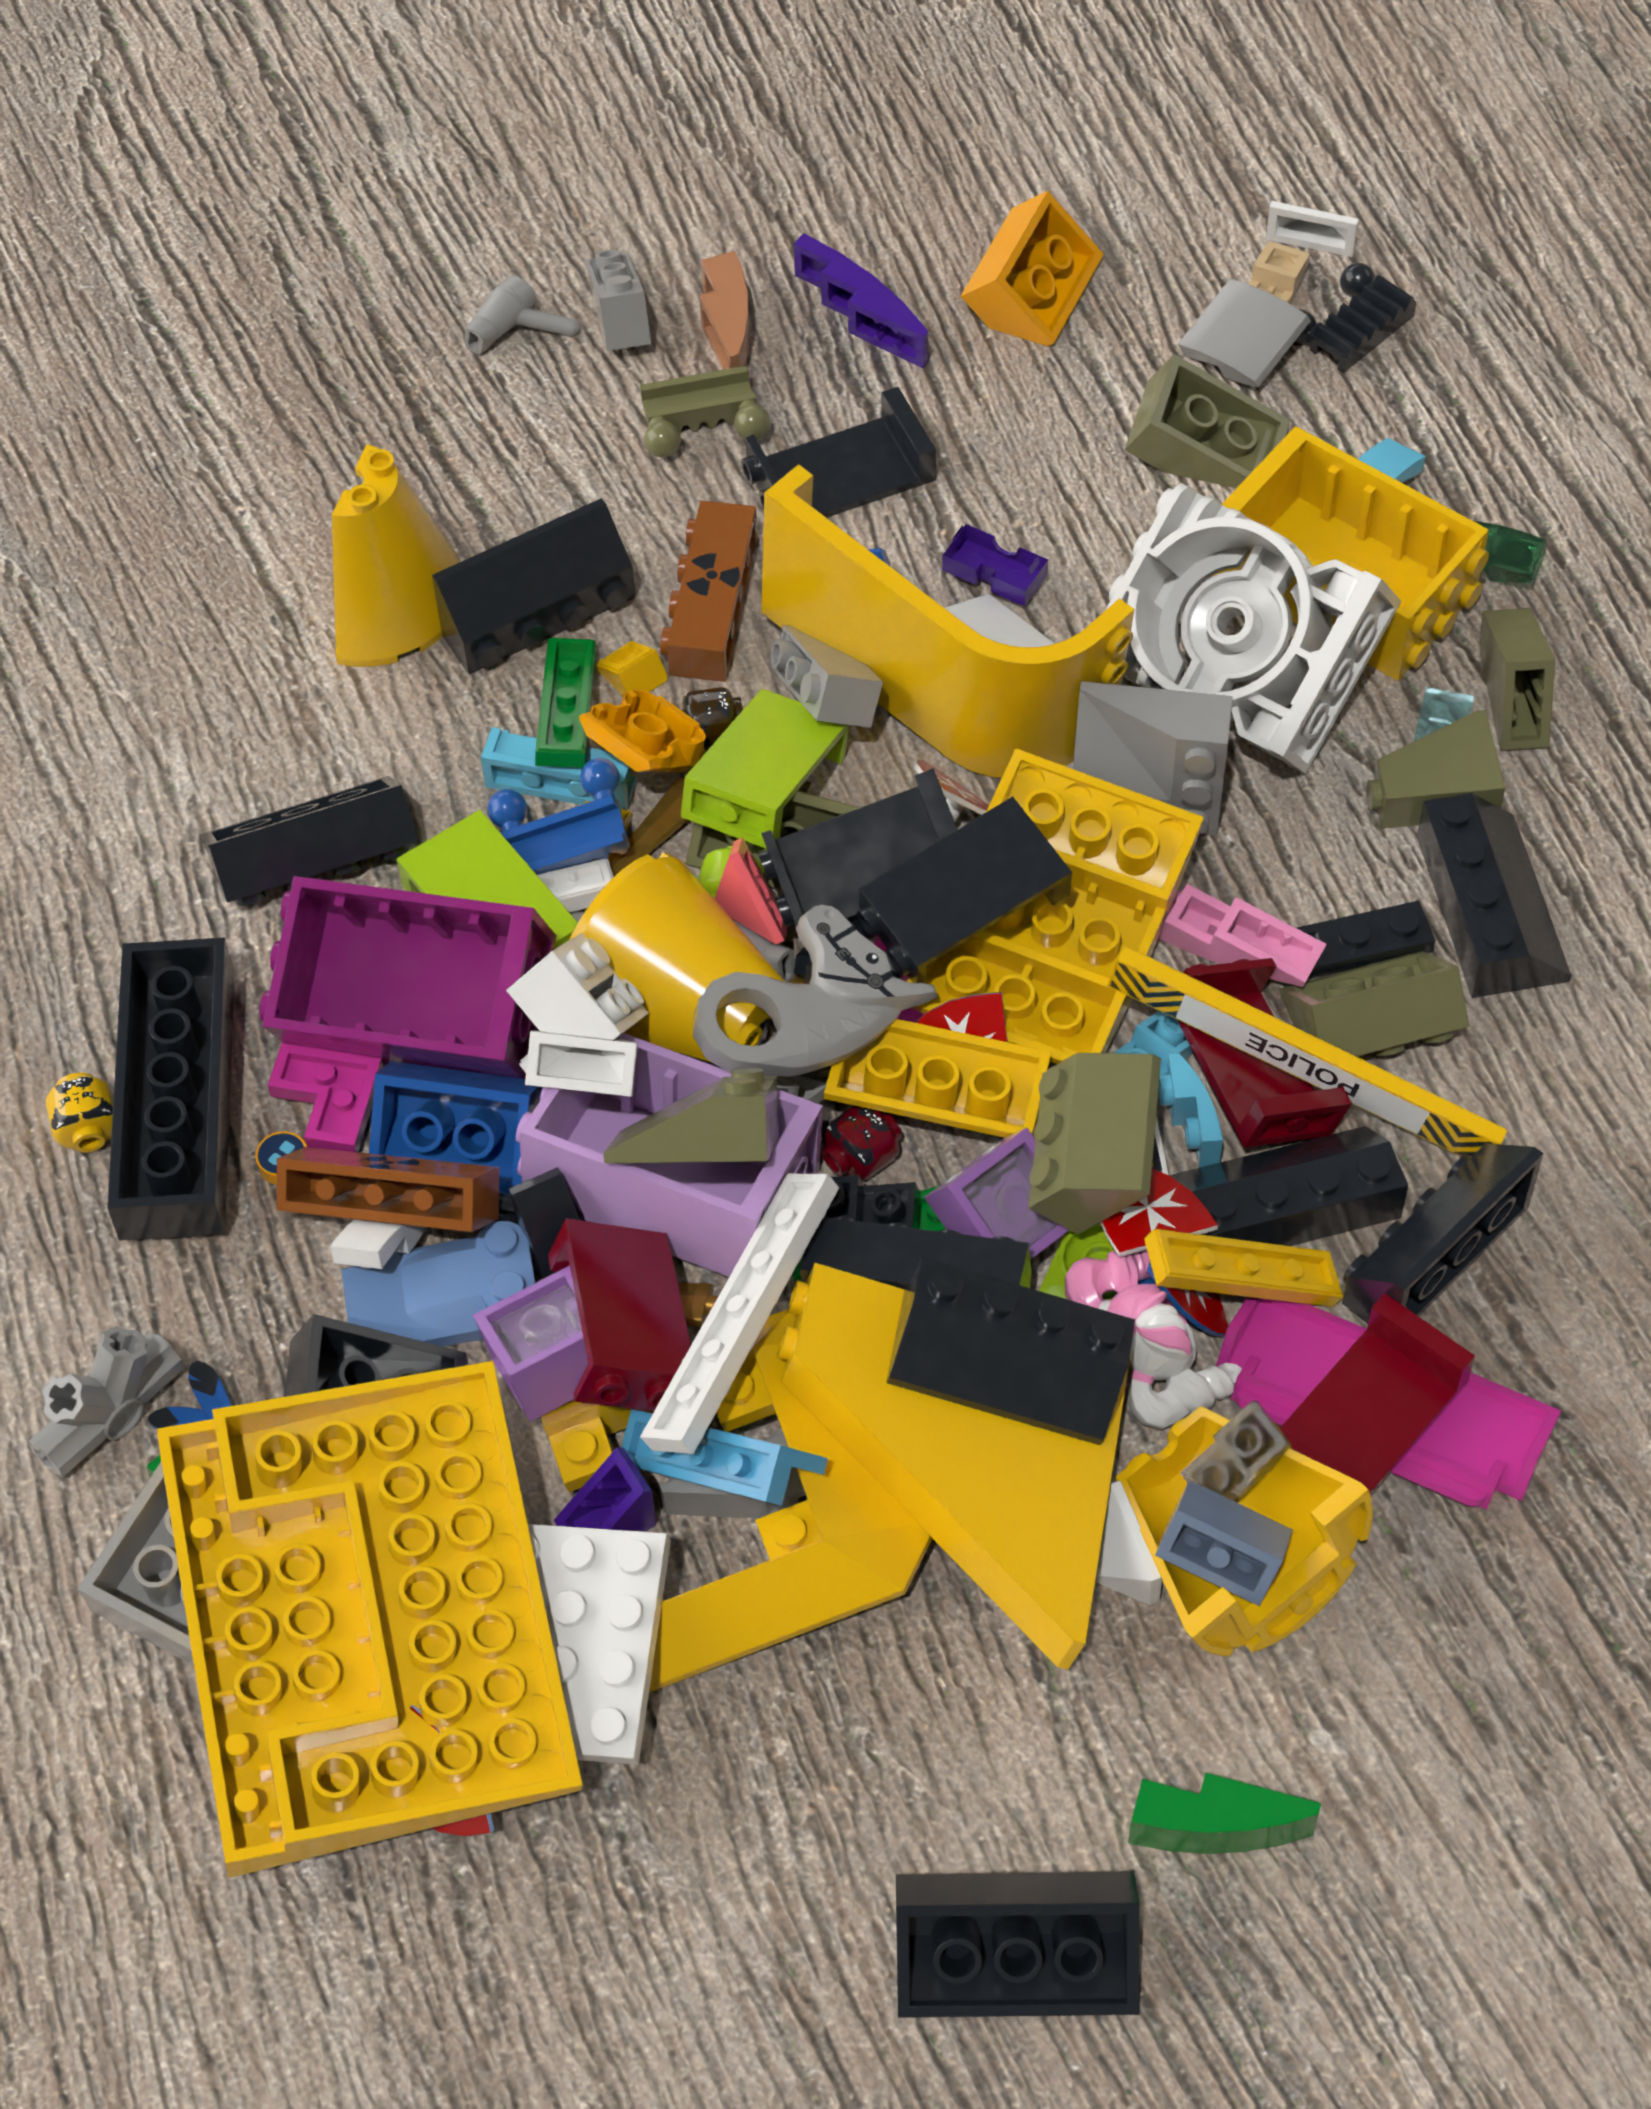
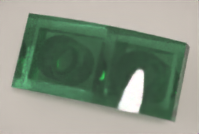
[1472,520,1548,584]

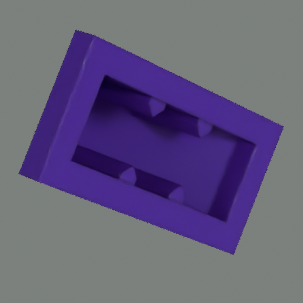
[553,1447,656,1532]

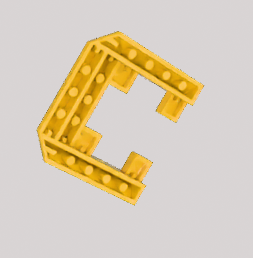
[542,1309,932,1693]

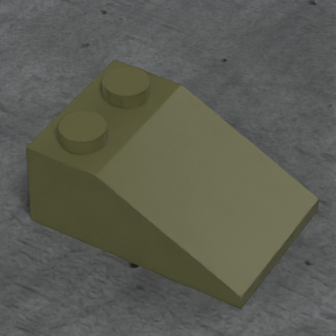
[1124,354,1291,488]
[604,1068,779,1163]

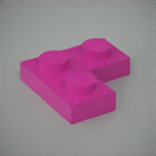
[267,1043,383,1152]

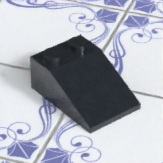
[284,1314,466,1397]

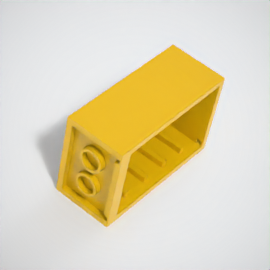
[1211,426,1489,681]

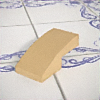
[1249,241,1311,304]

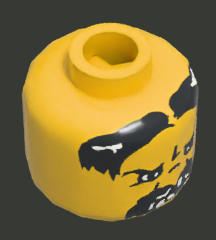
[46,1072,114,1153]

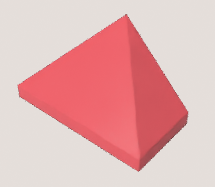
[714,837,788,945]

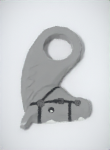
[693,905,937,1077]

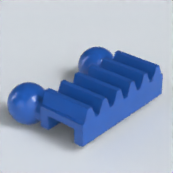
[487,758,630,875]

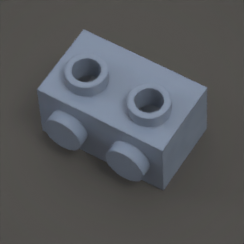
[1155,1480,1293,1606]

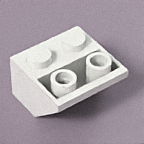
[506,933,649,1040]

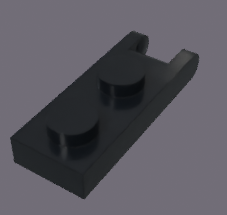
[1297,900,1436,979]

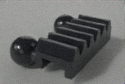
[1293,263,1416,373]

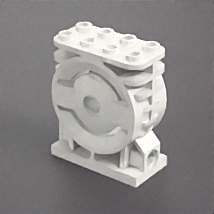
[1106,483,1402,774]

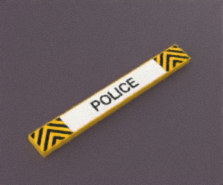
[1107,946,1508,1157]

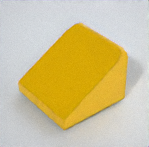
[595,641,668,696]

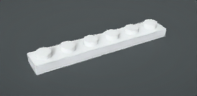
[640,1173,839,1454]

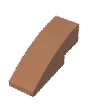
[699,251,750,370]

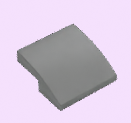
[1178,278,1310,388]

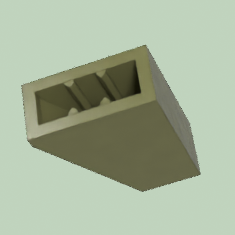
[1480,608,1556,750]
[1366,710,1505,829]

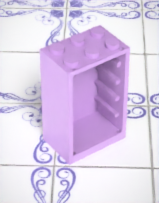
[516,1033,823,1277]

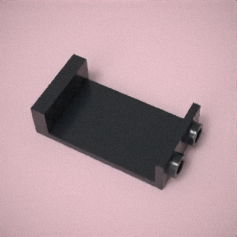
[741,387,936,518]
[757,768,957,927]
[856,796,1072,984]

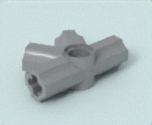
[28,1326,185,1478]

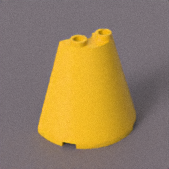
[332,444,460,667]
[569,852,786,1063]
[1116,1406,1373,1656]

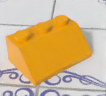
[960,191,1104,346]

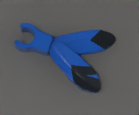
[148,1361,232,1430]

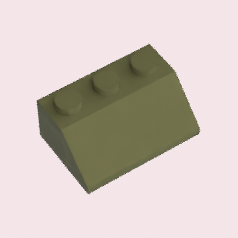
[1279,951,1470,1057]
[1028,1053,1161,1234]

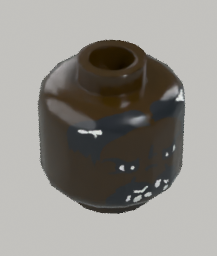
[682,687,743,753]

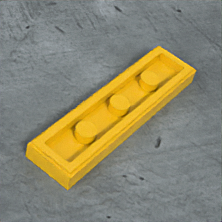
[1144,1229,1344,1307]

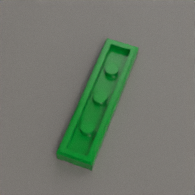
[535,638,596,768]

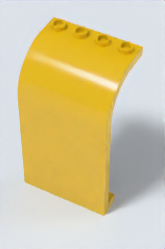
[761,464,1135,778]

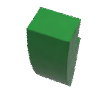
[1128,1772,1321,1854]

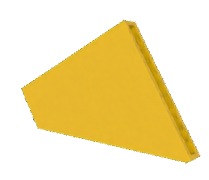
[777,1263,1130,1670]

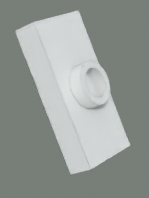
[537,858,613,913]

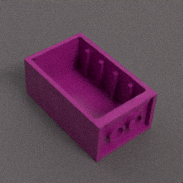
[259,876,557,1079]

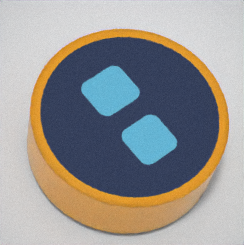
[255,1131,307,1185]

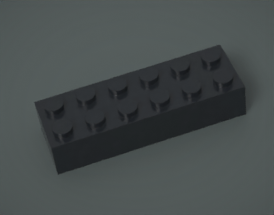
[107,937,235,1241]

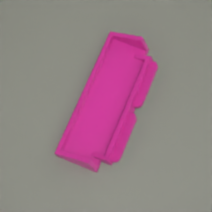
[1216,1297,1561,1510]

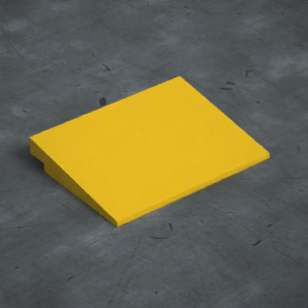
[156,1361,583,1878]

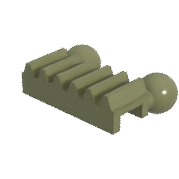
[640,365,771,458]

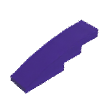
[794,233,928,369]

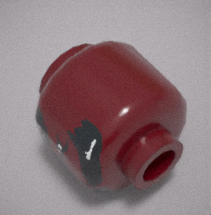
[822,1106,902,1181]

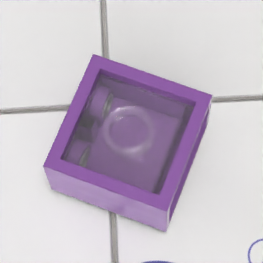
[924,1127,1069,1260]
[473,1266,588,1422]

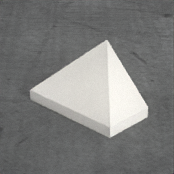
[1266,201,1359,257]
[525,1031,638,1097]
[1095,1481,1162,1605]

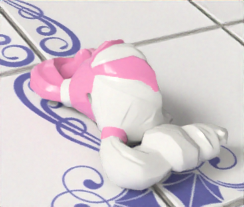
[1065,1249,1242,1429]

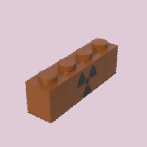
[660,500,758,682]
[276,1147,500,1232]

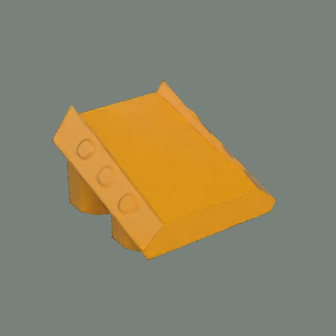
[578,689,706,773]

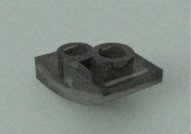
[1180,1400,1292,1503]

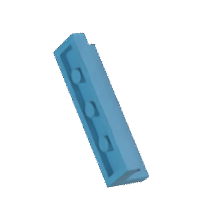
[621,1409,828,1506]

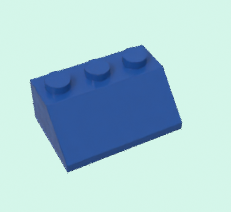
[369,1061,543,1193]

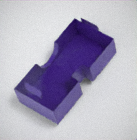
[942,524,1048,607]

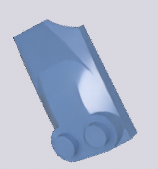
[341,1221,535,1346]

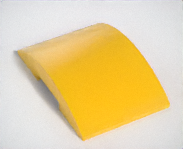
[907,748,1204,1064]

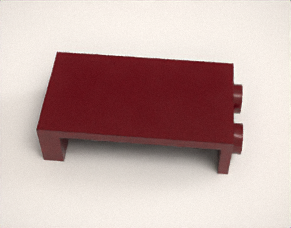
[1177,958,1352,1148]
[548,1218,691,1412]
[1264,1293,1475,1495]

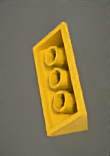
[823,1019,1051,1138]

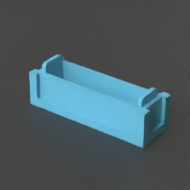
[481,727,637,810]

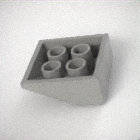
[1073,681,1233,835]
[77,1462,194,1666]

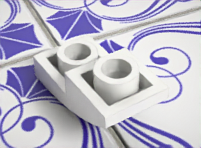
[330,1219,427,1269]

